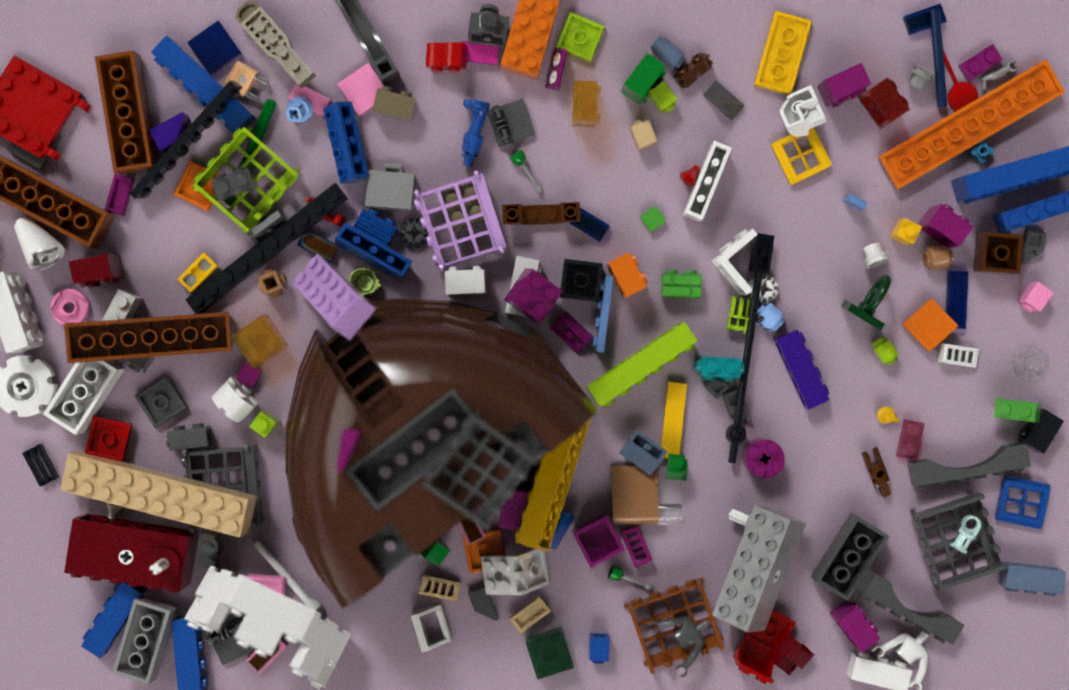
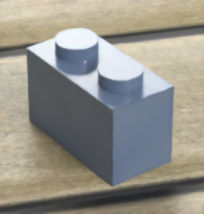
[619,430,668,475]

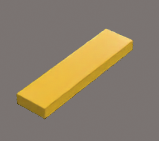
[661,382,687,458]

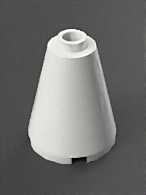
[14,217,65,271]

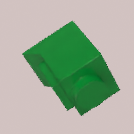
[665,454,688,481]

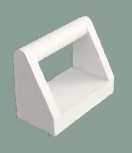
[411,603,452,653]

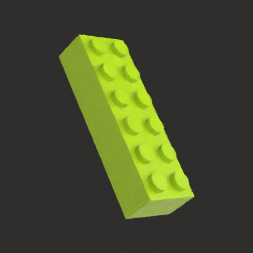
[586,322,698,407]

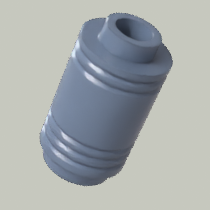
[650,36,686,69]

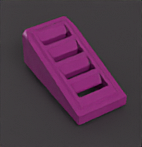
[336,427,362,472]
[620,525,653,568]

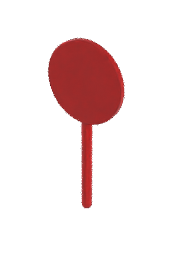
[943,51,978,111]

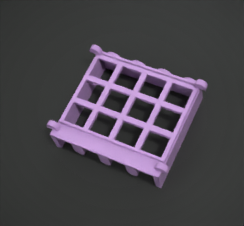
[414,170,507,273]

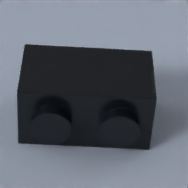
[1017,409,1064,454]

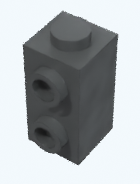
[165,423,213,451]

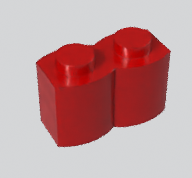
[426,42,468,73]

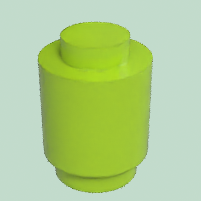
[872,336,899,365]

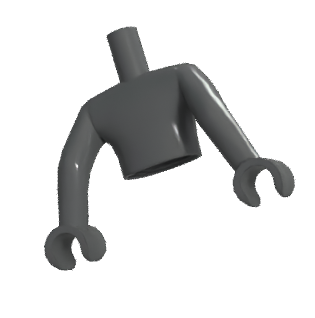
[648,617,710,677]

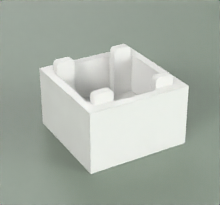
[445,266,487,296]

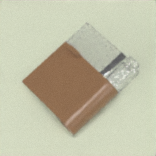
[611,466,686,524]

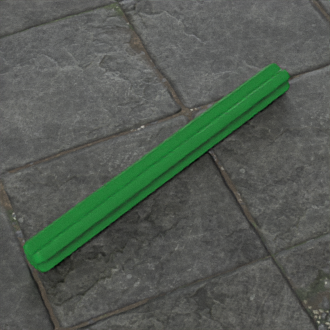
[225,99,276,206]

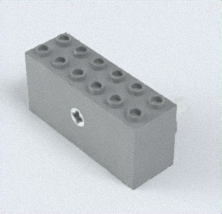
[712,505,806,632]

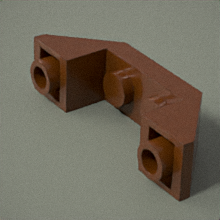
[502,202,580,225]

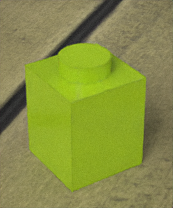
[648,81,678,114]
[250,410,281,438]

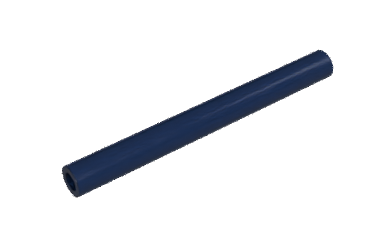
[930,9,947,108]

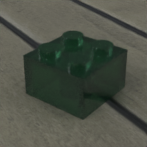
[526,626,574,680]

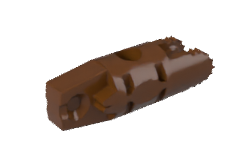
[861,447,891,497]

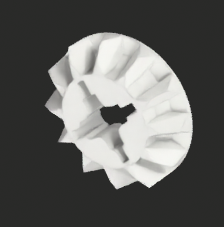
[748,274,779,304]

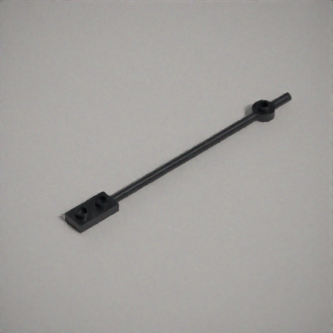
[726,233,775,463]

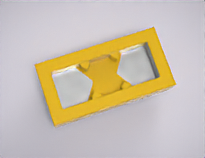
[177,252,219,293]

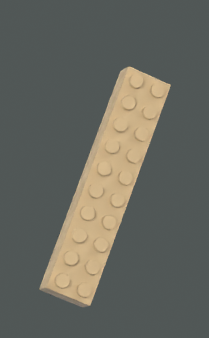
[60,451,257,537]

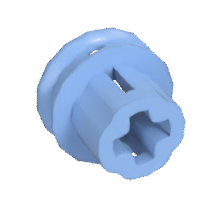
[286,96,313,123]

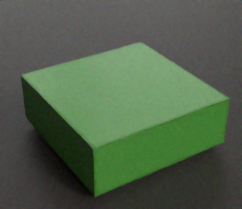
[640,206,666,233]

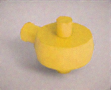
[877,407,899,424]

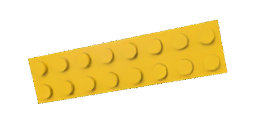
[516,404,596,553]

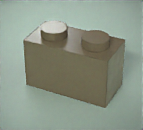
[372,85,416,121]

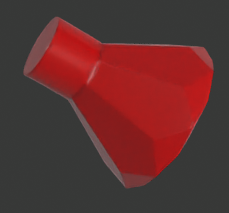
[680,165,700,186]

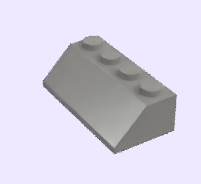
[112,598,178,685]

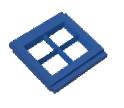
[995,475,1051,529]

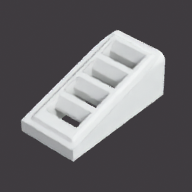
[937,343,979,368]

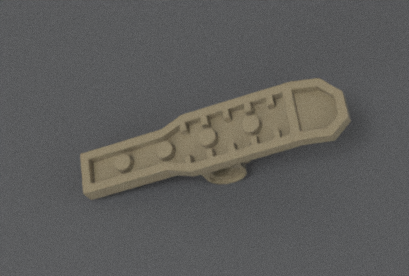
[235,0,316,89]

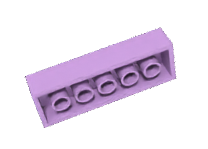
[293,254,376,340]

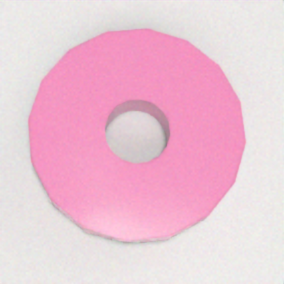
[50,289,91,325]

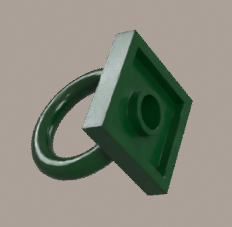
[841,275,891,330]

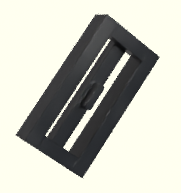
[22,444,59,487]

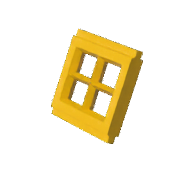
[771,127,832,186]

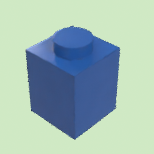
[589,633,610,664]

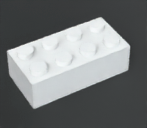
[0,271,44,353]
[43,360,125,435]

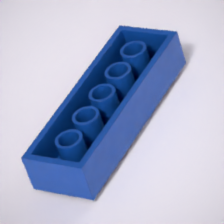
[951,146,1069,204]

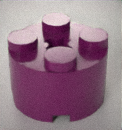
[742,438,785,479]

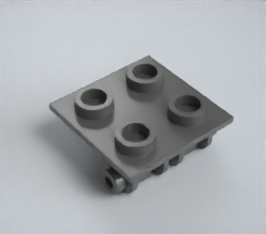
[487,98,535,147]
[206,616,256,665]

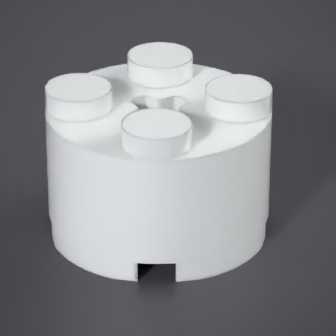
[212,377,259,423]

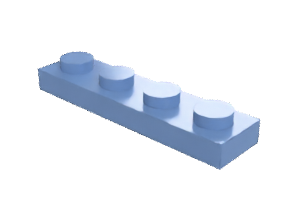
[593,275,613,353]

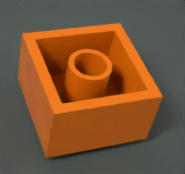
[606,252,648,299]

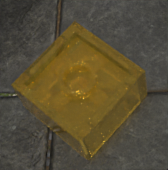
[572,80,601,127]

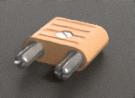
[224,61,269,103]

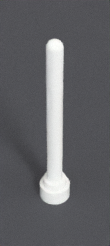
[254,540,321,610]

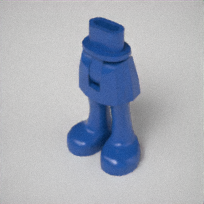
[461,99,490,167]

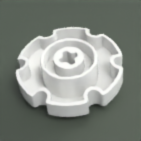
[0,355,58,417]

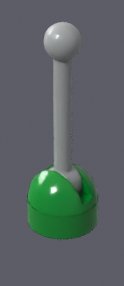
[509,149,543,193]
[608,564,652,591]

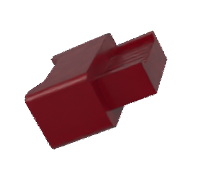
[772,633,814,676]

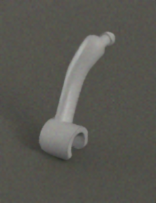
[980,60,1017,91]

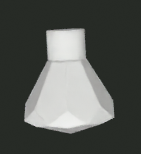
[107,503,124,519]

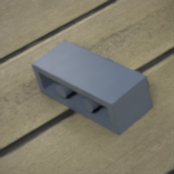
[999,561,1066,596]

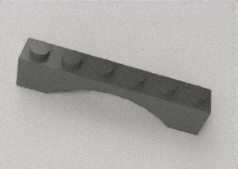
[335,0,400,85]
[907,442,1031,489]
[855,568,964,645]

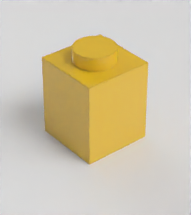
[890,218,922,246]

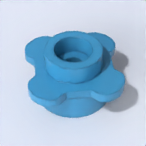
[970,140,994,163]

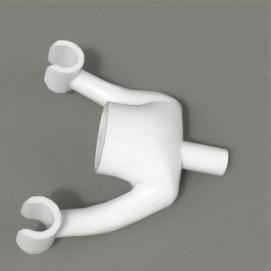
[871,631,929,690]

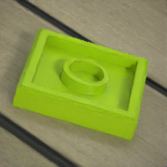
[555,12,605,63]

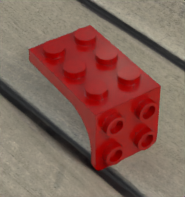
[732,609,796,684]

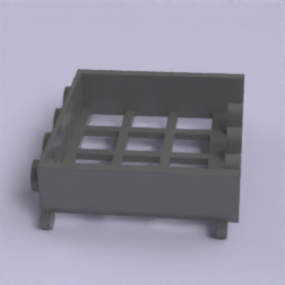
[422,410,538,531]
[182,443,265,534]
[910,489,1008,590]

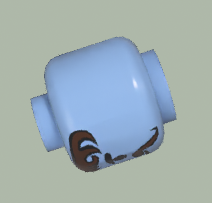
[756,303,784,332]

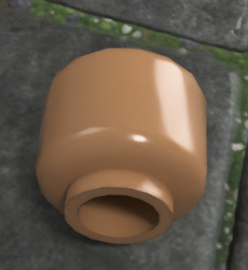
[922,245,954,271]

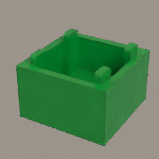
[621,53,666,105]

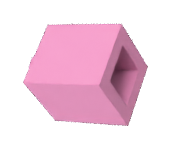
[1018,282,1054,313]

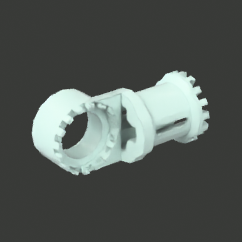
[950,515,981,554]

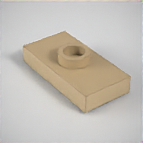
[509,595,551,634]

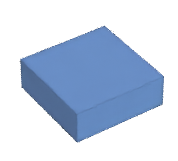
[843,194,868,211]

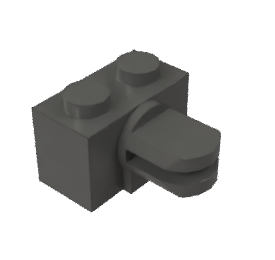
[468,4,509,47]

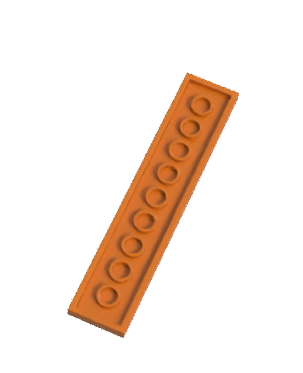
[878,59,1065,190]

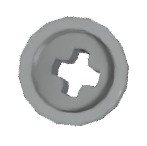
[908,64,937,90]

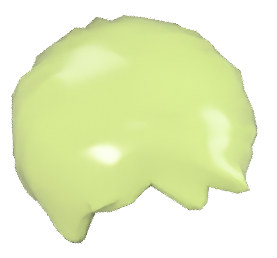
[349,268,381,296]

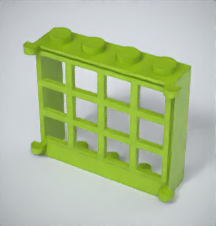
[193,126,300,233]

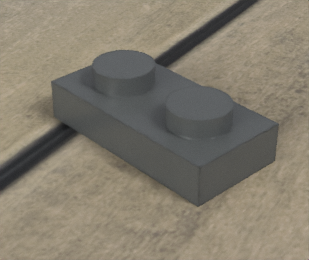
[247,210,287,244]

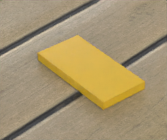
[753,10,812,95]

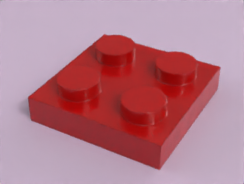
[85,415,133,462]

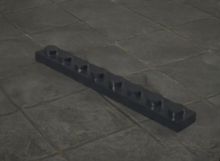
[129,80,243,199]

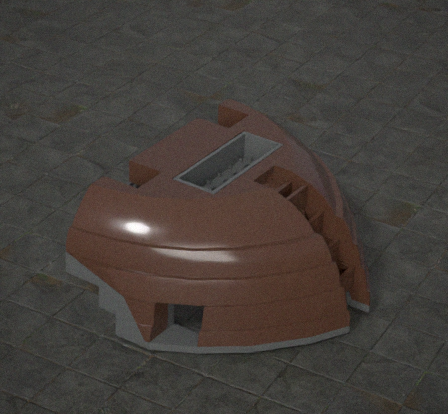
[285,298,598,608]

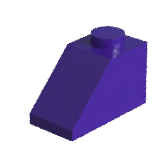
[149,112,190,153]

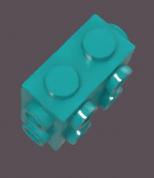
[693,356,744,381]

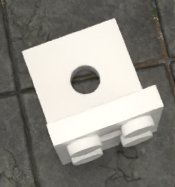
[711,229,758,296]
[481,548,550,595]

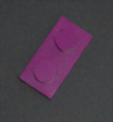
[958,44,1003,82]

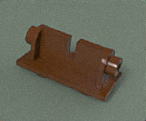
[673,53,713,89]

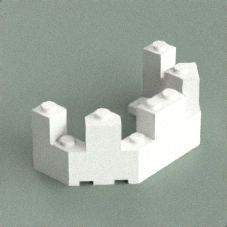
[184,566,351,690]

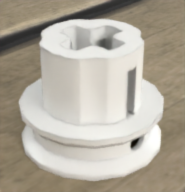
[863,243,890,269]

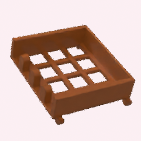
[624,578,724,674]

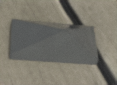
[703,81,745,121]

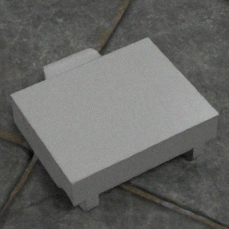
[365,162,416,212]

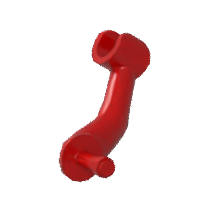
[305,197,346,227]

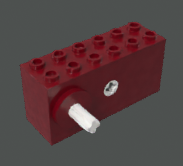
[64,513,199,593]

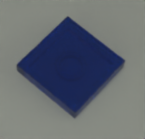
[187,20,242,75]

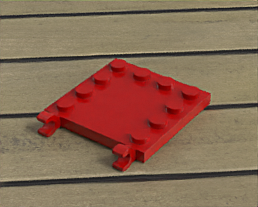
[0,55,91,161]

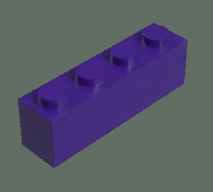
[773,330,830,410]

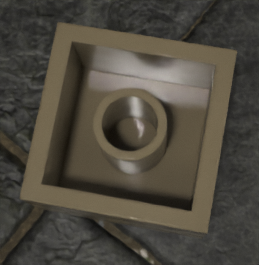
[441,183,485,231]

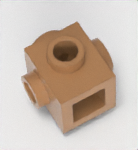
[258,269,288,298]

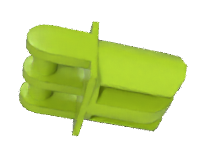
[726,295,751,334]

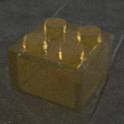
[231,315,289,368]

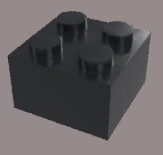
[559,259,603,302]

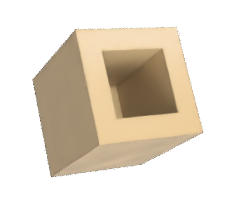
[630,119,657,151]

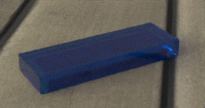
[945,271,969,329]

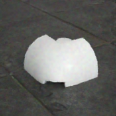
[780,85,826,136]

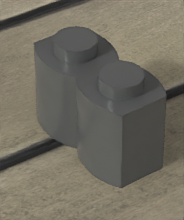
[198,528,223,568]

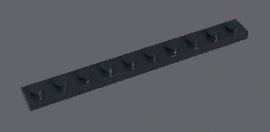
[185,182,348,314]

